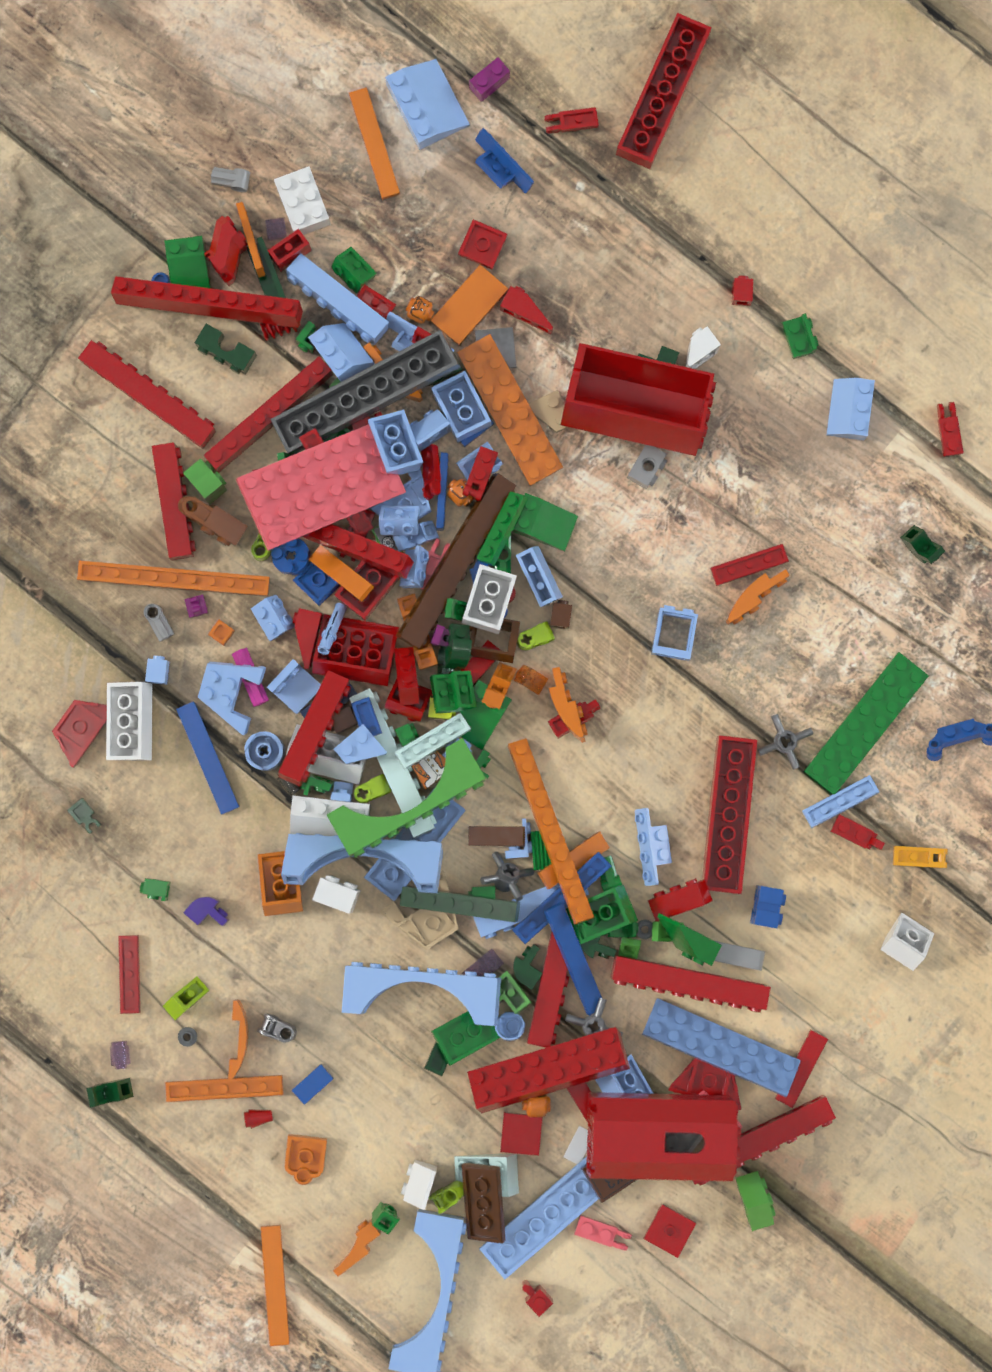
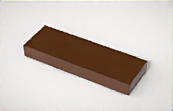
[468,826,525,846]

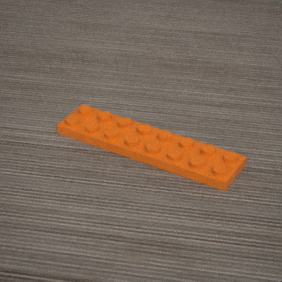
[457,334,563,486]

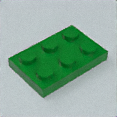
[431,1011,501,1066]

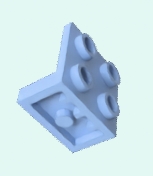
[267,659,321,714]

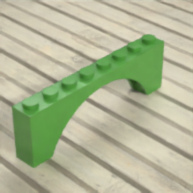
[327,738,486,858]

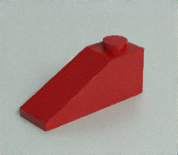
[500,286,553,335]
[292,608,323,671]

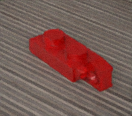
[548,699,600,739]
[830,814,885,850]

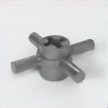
[757,714,813,770]
[480,851,534,901]
[565,997,623,1037]

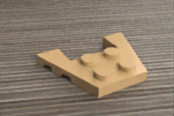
[380,870,459,950]

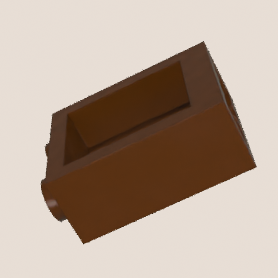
[469,619,520,664]

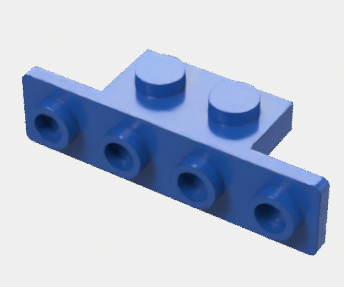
[475,128,534,194]

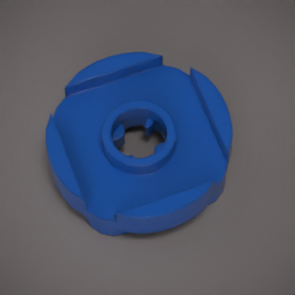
[271,538,311,575]

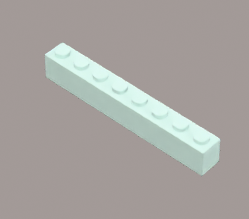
[349,688,437,838]

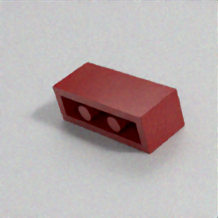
[394,647,419,706]
[648,878,713,922]

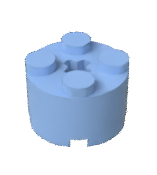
[244,731,285,771]

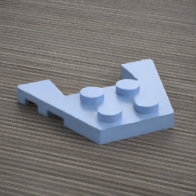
[369,468,431,519]
[198,661,266,735]

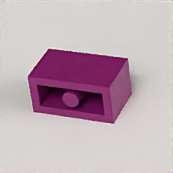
[469,57,510,102]

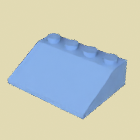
[385,59,470,150]

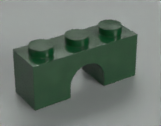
[194,323,257,375]

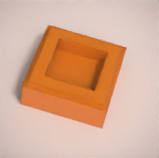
[208,619,235,646]

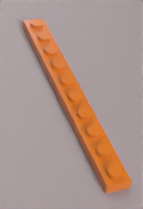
[77,560,270,596]
[508,738,594,924]

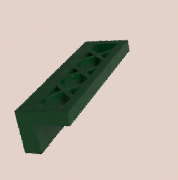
[247,236,286,298]

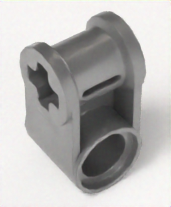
[257,1013,297,1043]

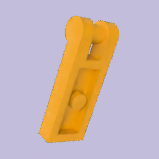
[893,846,948,868]

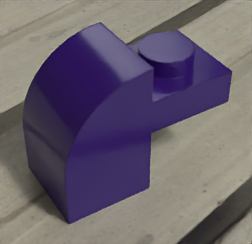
[183,897,229,926]

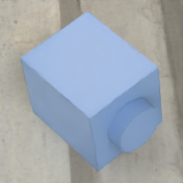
[145,656,170,685]

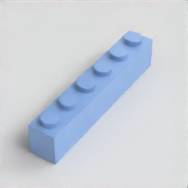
[286,253,389,345]
[473,883,589,939]

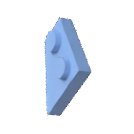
[334,724,387,764]

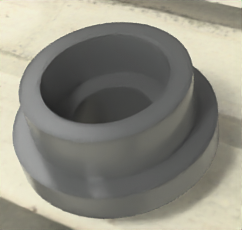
[637,920,653,939]
[178,1027,198,1047]

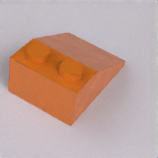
[258,851,303,916]

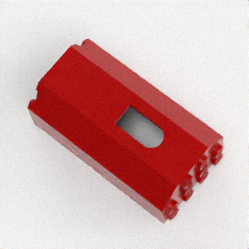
[560,343,717,456]
[586,1092,741,1181]

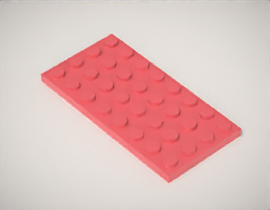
[236,424,406,551]

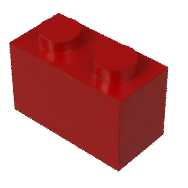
[268,229,312,272]

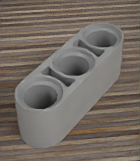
[714,941,765,971]

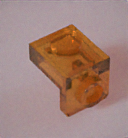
[514,665,548,695]

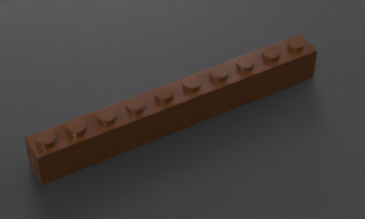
[396,473,517,649]

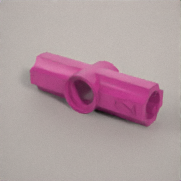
[232,647,269,707]

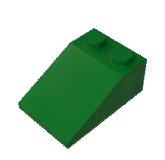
[164,236,211,288]
[512,493,578,552]
[460,680,512,750]
[565,885,638,945]
[657,913,722,966]

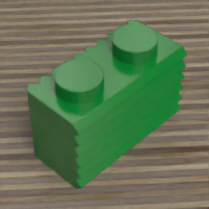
[531,831,551,870]

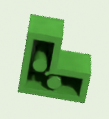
[183,458,227,504]
[499,971,533,1014]
[736,1171,776,1231]

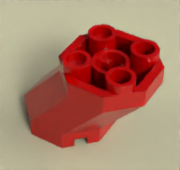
[204,215,248,286]

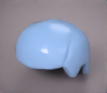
[495,1012,525,1041]

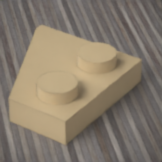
[528,390,569,433]

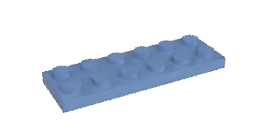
[364,786,466,901]

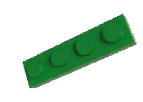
[476,491,528,566]

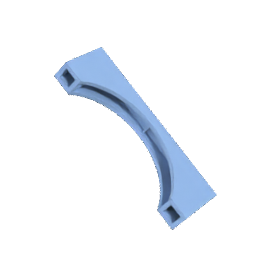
[281,833,443,893]
[342,962,501,1026]
[389,1209,467,1372]

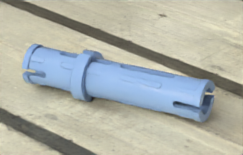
[317,603,347,655]

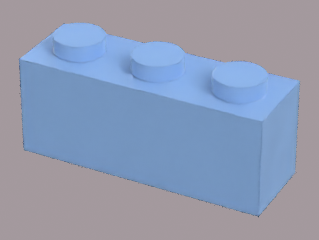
[516,546,563,607]

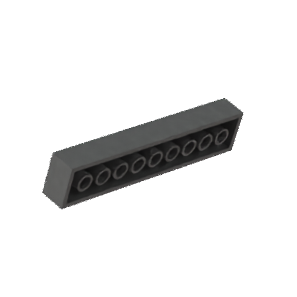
[271,330,461,456]

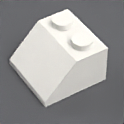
[685,326,721,369]
[880,913,934,971]
[401,1160,437,1210]

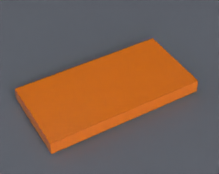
[430,265,508,346]

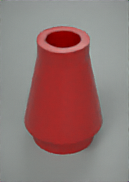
[244,1109,273,1129]

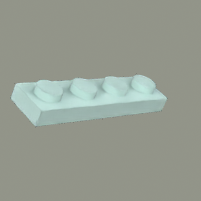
[395,713,471,770]

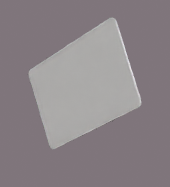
[564,1126,588,1164]

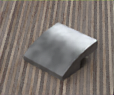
[475,327,516,369]

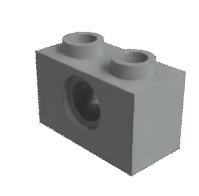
[627,445,667,490]

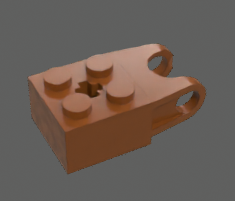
[178,496,248,546]

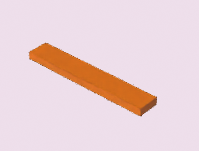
[349,87,400,200]
[165,1075,283,1102]
[261,1224,290,1346]

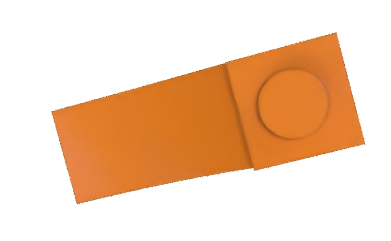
[482,662,517,709]
[333,1219,381,1277]

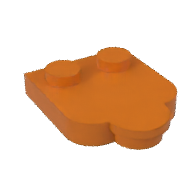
[285,1134,327,1185]

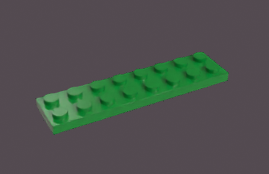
[803,652,929,795]

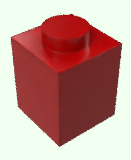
[732,276,754,306]

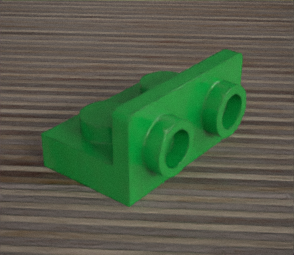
[331,246,377,294]
[782,313,818,359]
[301,774,334,796]

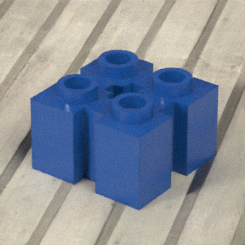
[750,885,786,929]

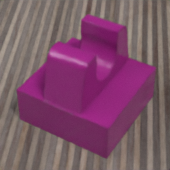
[184,594,208,618]
[430,625,449,646]

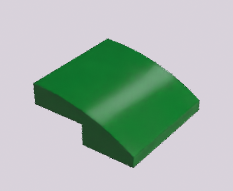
[430,671,477,714]

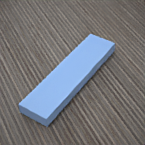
[802,775,880,829]

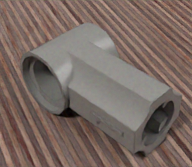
[211,167,251,192]
[144,604,174,642]

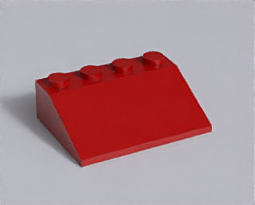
[312,614,399,686]

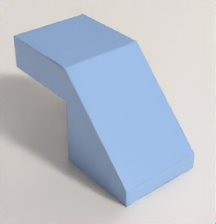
[392,520,439,551]

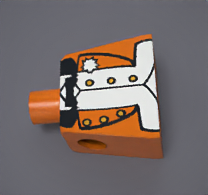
[412,751,446,790]

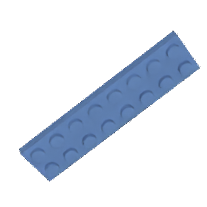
[642,998,801,1097]

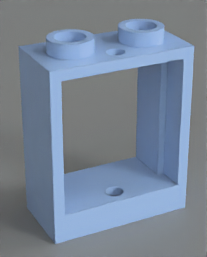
[651,605,698,661]

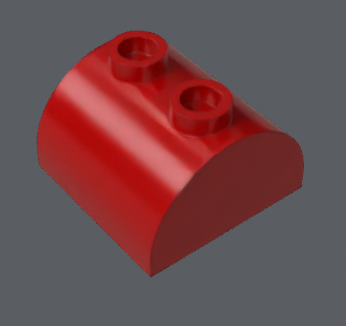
[384,678,432,722]

